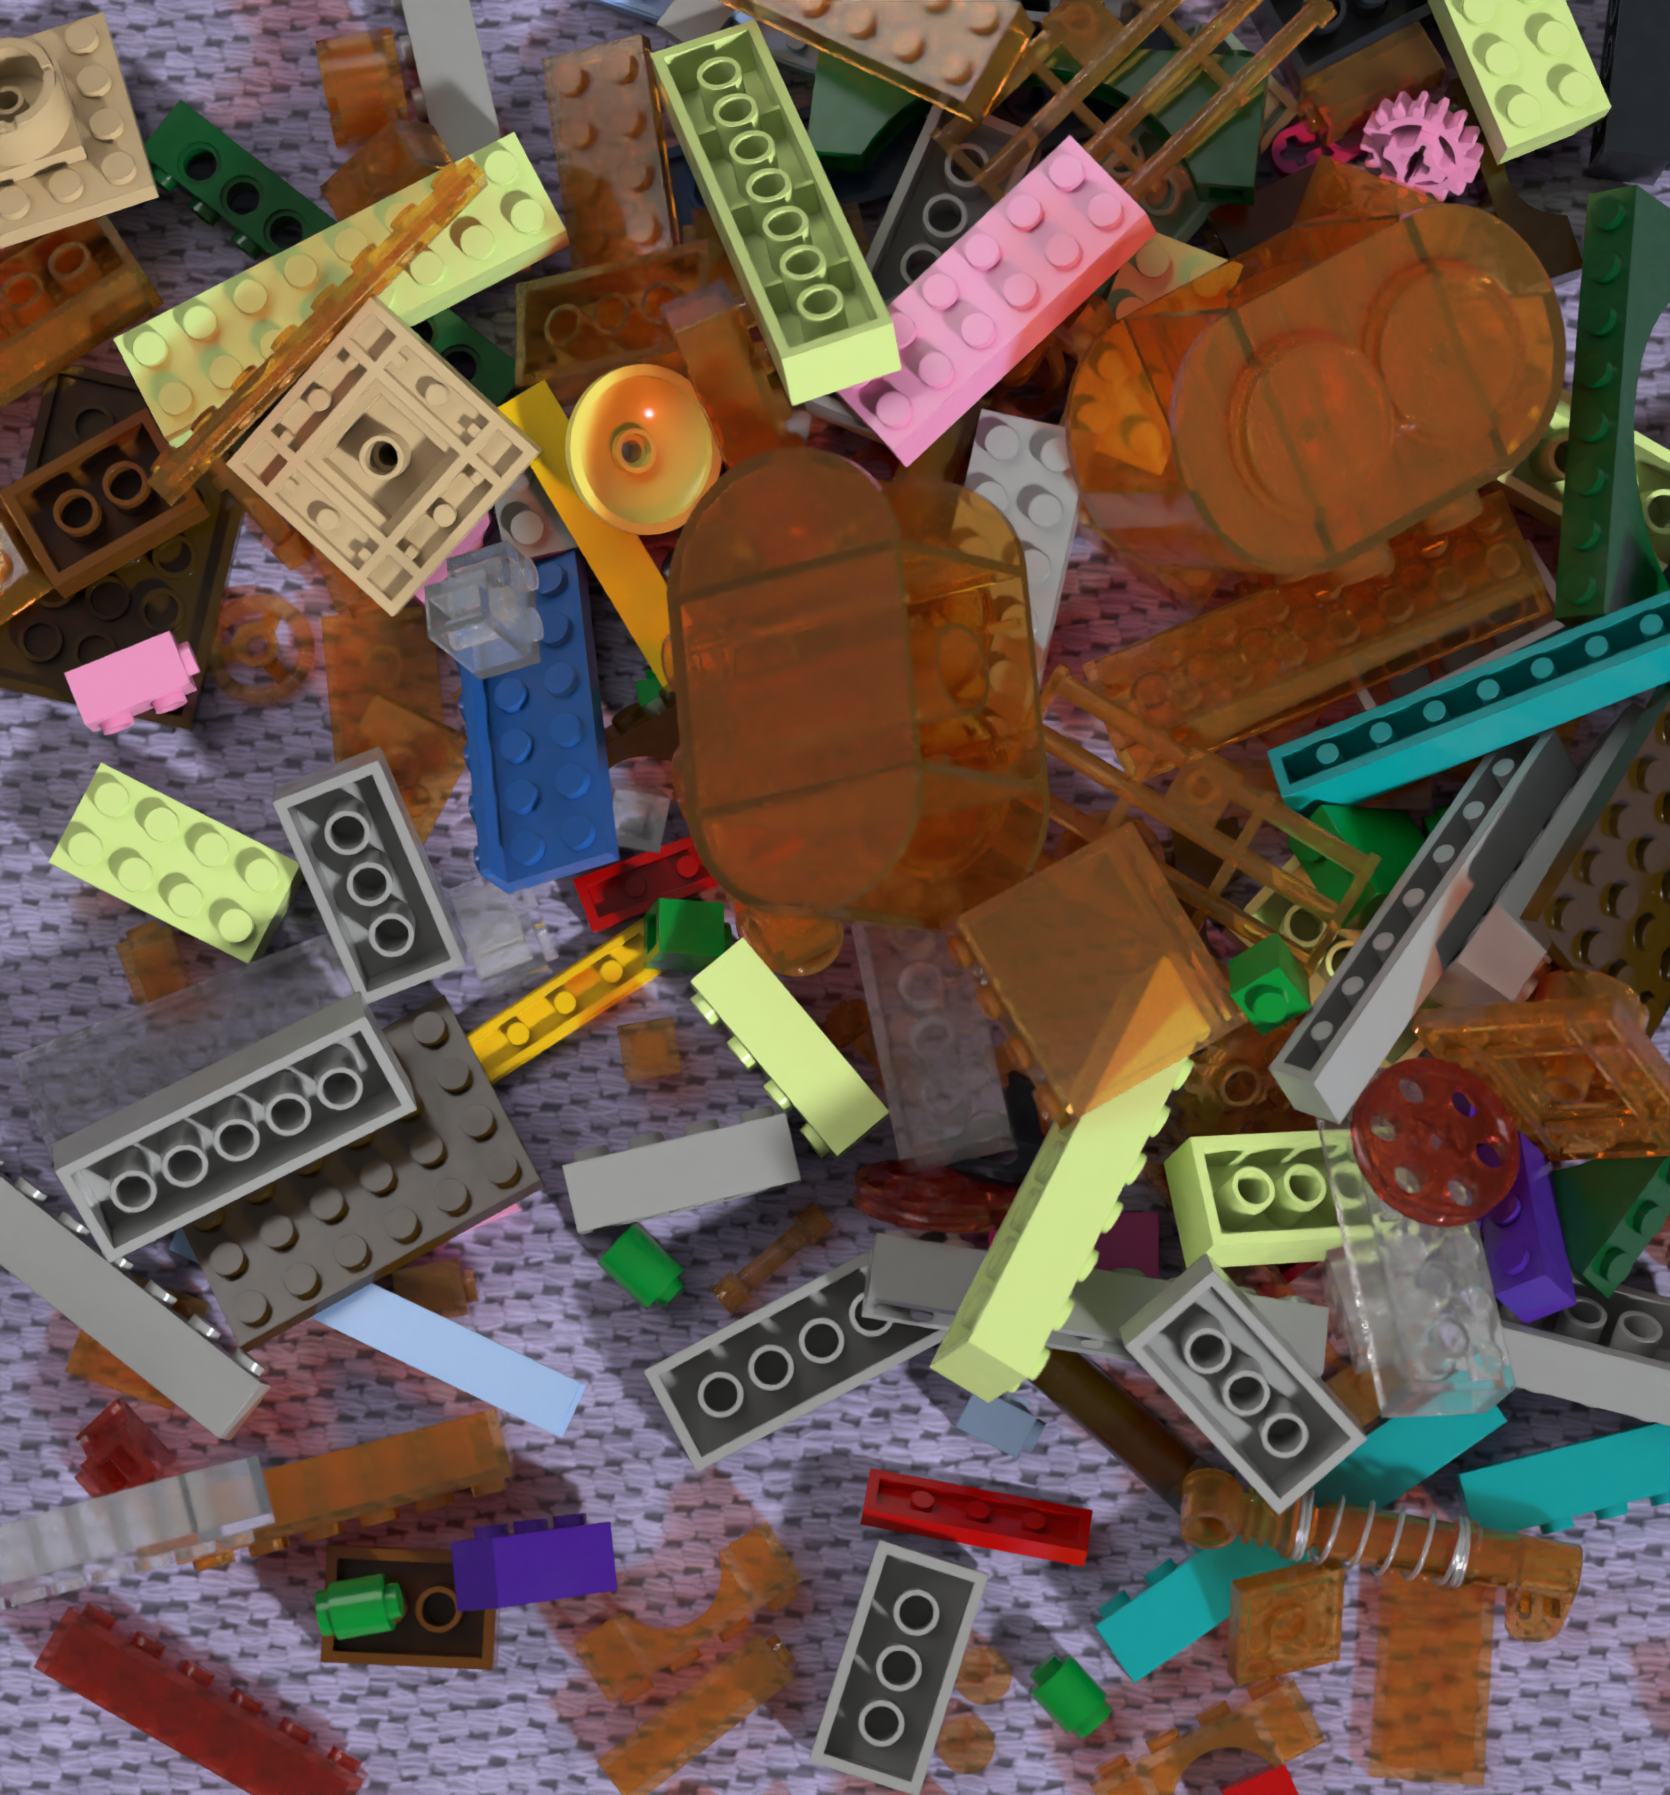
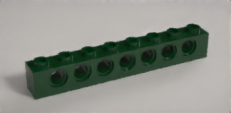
[144,99,531,407]

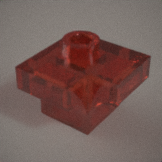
[74,1397,177,1519]

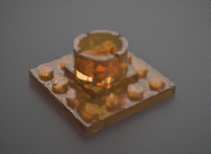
[1411,969,1670,1161]

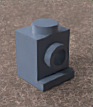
[955,1391,1046,1458]

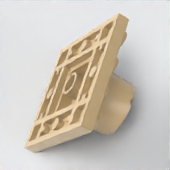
[0,12,159,249]
[226,296,543,617]

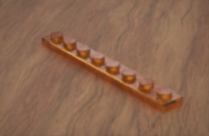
[146,156,488,507]

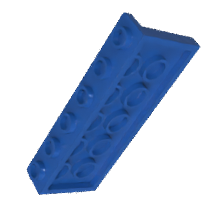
[448,549,619,894]

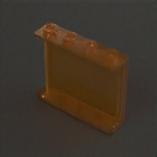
[945,821,1249,1130]

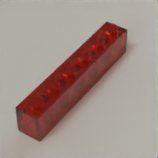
[33,1602,369,1795]

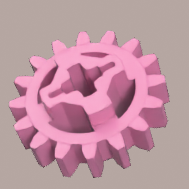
[1360,91,1484,202]

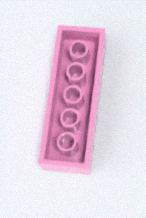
[835,135,1156,468]

